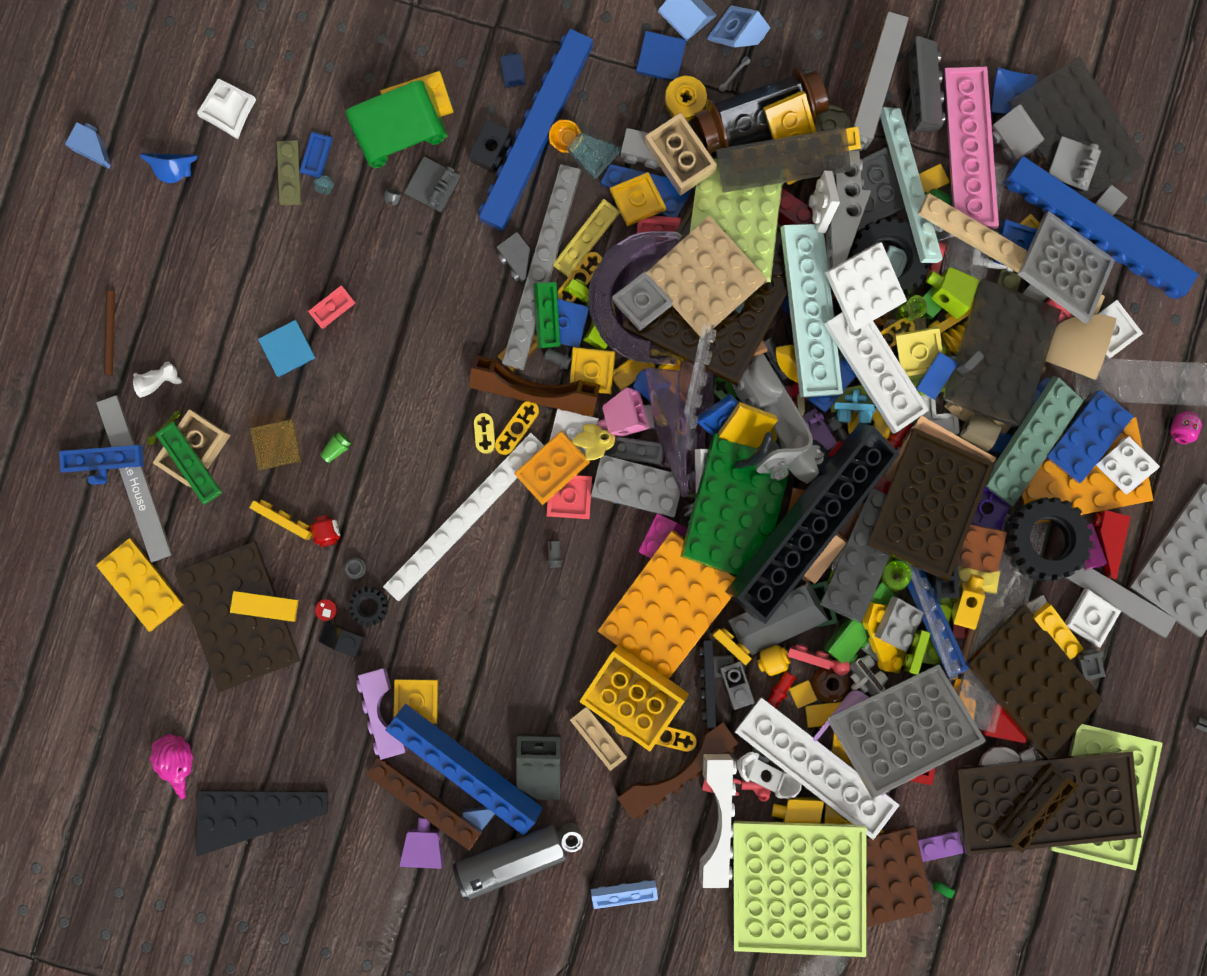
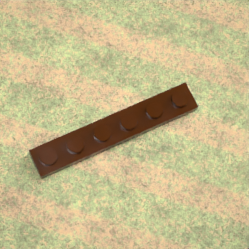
[366,757,483,851]

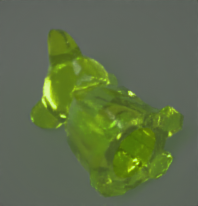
[896,295,927,322]

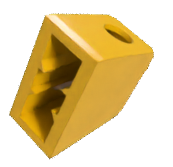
[951,574,985,630]
[772,796,824,824]

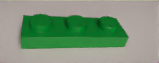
[533,282,560,348]

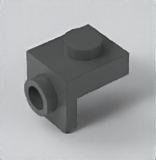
[1076,648,1105,680]

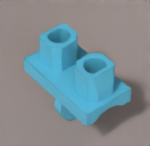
[834,389,876,424]

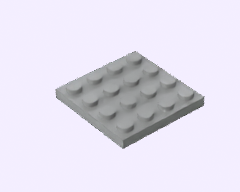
[1018,211,1115,324]

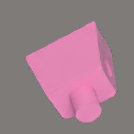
[598,388,649,436]

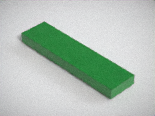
[155,421,223,505]

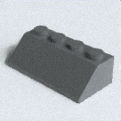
[907,36,945,133]
[728,581,829,655]

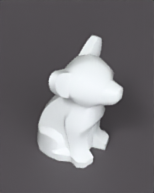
[133,362,182,398]

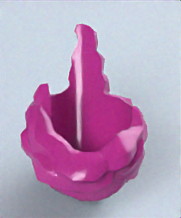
[149,734,193,800]

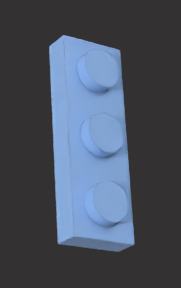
[591,880,658,909]

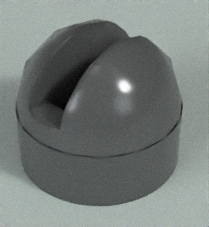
[384,188,402,206]

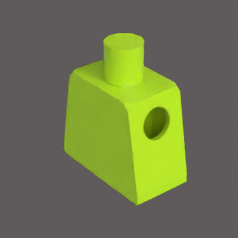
[926,267,979,319]

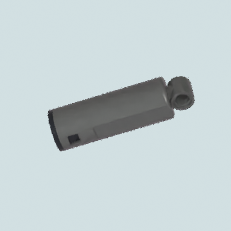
[452,823,583,901]

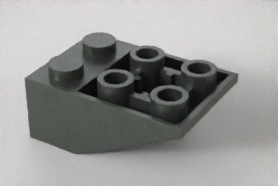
[516,734,561,800]

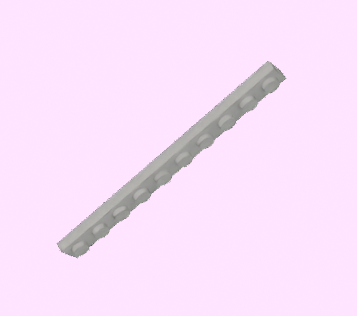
[502,164,581,370]

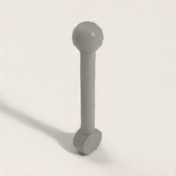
[719,57,751,92]

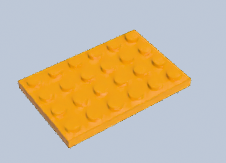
[1020,417,1154,524]
[598,530,736,679]

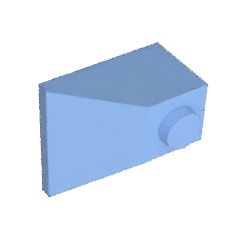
[707,5,770,48]

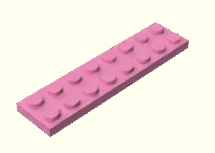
[943,67,999,229]

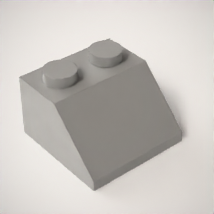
[992,104,1044,164]

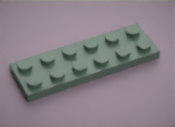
[986,376,1084,507]

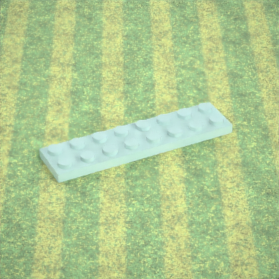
[780,224,843,398]

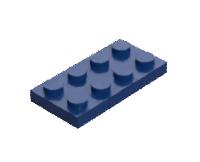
[1046,390,1134,483]

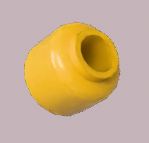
[757,645,791,676]

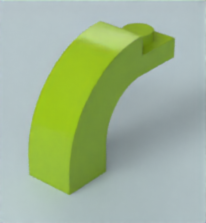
[564,279,615,350]

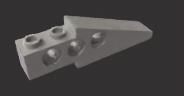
[825,150,871,270]

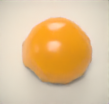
[549,120,582,153]

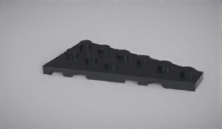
[196,790,328,857]

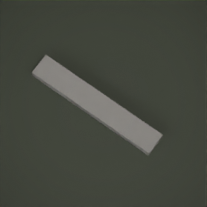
[1065,567,1177,638]

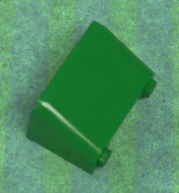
[345,80,449,168]

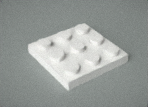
[825,242,907,331]

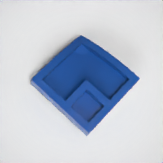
[990,68,1037,119]

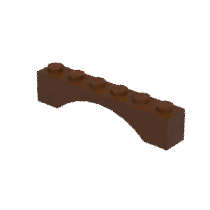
[469,355,600,417]
[617,720,738,820]

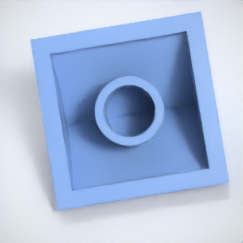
[658,0,716,41]

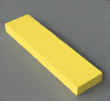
[554,199,620,278]

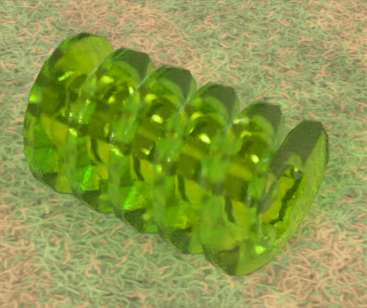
[881,561,912,592]

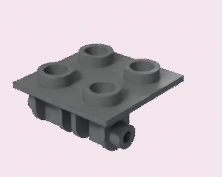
[404,157,461,212]

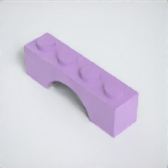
[356,668,408,760]

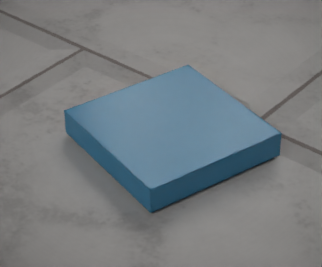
[258,320,316,377]

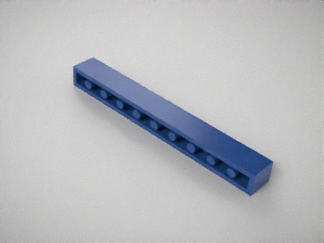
[478,29,593,232]
[1002,156,1199,299]

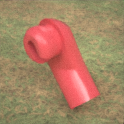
[741,779,771,802]

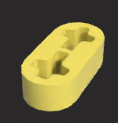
[474,413,495,454]

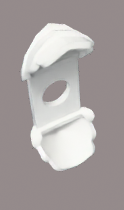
[737,752,802,799]

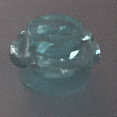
[314,176,334,194]

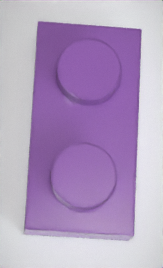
[918,830,963,862]

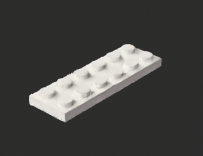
[824,312,929,433]

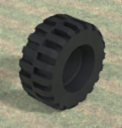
[847,217,930,296]
[1004,497,1093,581]

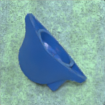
[140,153,198,183]

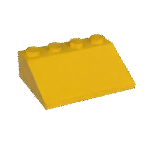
[579,645,689,751]

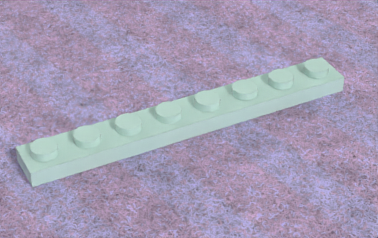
[880,107,943,263]

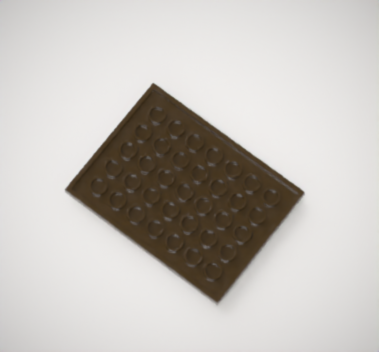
[622,201,788,386]

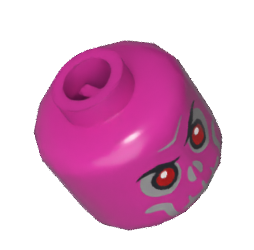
[1170,411,1202,444]

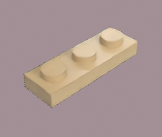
[570,707,627,771]

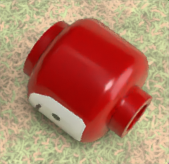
[310,515,340,548]

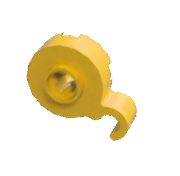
[665,76,707,122]

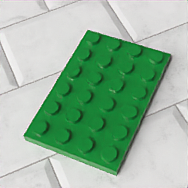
[680,433,789,577]

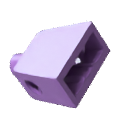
[400,817,444,869]

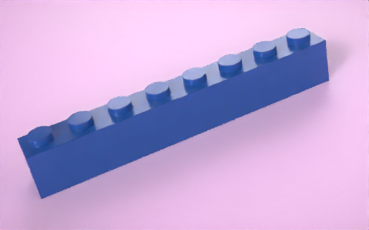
[385,703,543,835]

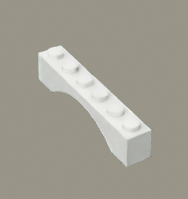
[699,754,736,888]

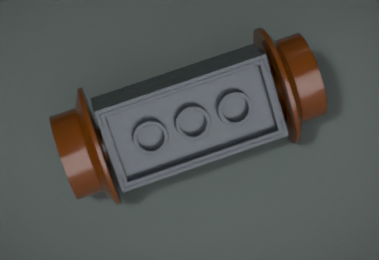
[694,68,829,157]

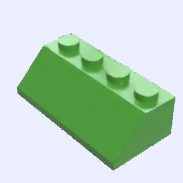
[822,583,897,665]

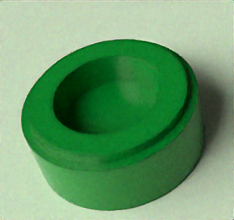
[932,881,955,899]

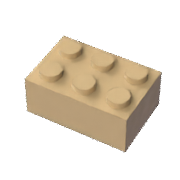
[645,113,717,196]
[153,409,231,487]

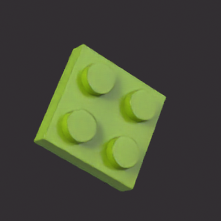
[902,630,931,675]

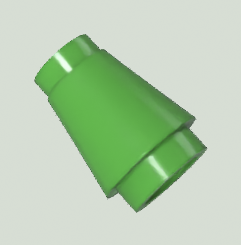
[320,431,351,463]

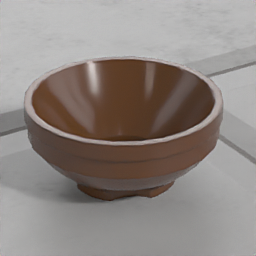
[811,667,850,703]

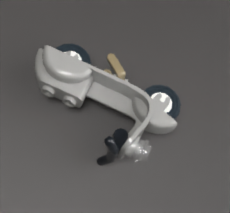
[731,354,830,483]

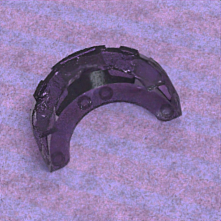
[588,231,683,365]

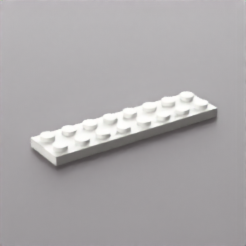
[734,697,899,840]

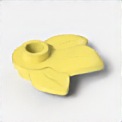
[572,424,615,460]

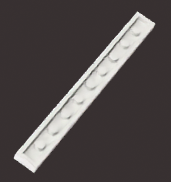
[383,433,544,601]

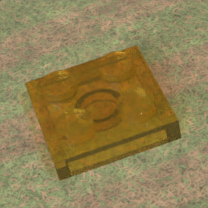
[250,420,302,471]

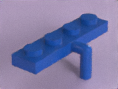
[59,445,144,484]

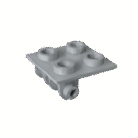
[1049,136,1101,191]

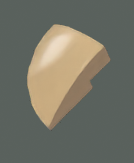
[1031,314,1117,380]

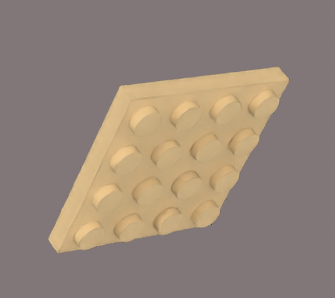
[646,215,767,338]

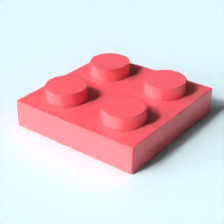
[547,475,592,519]

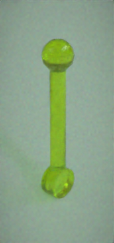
[147,410,181,445]

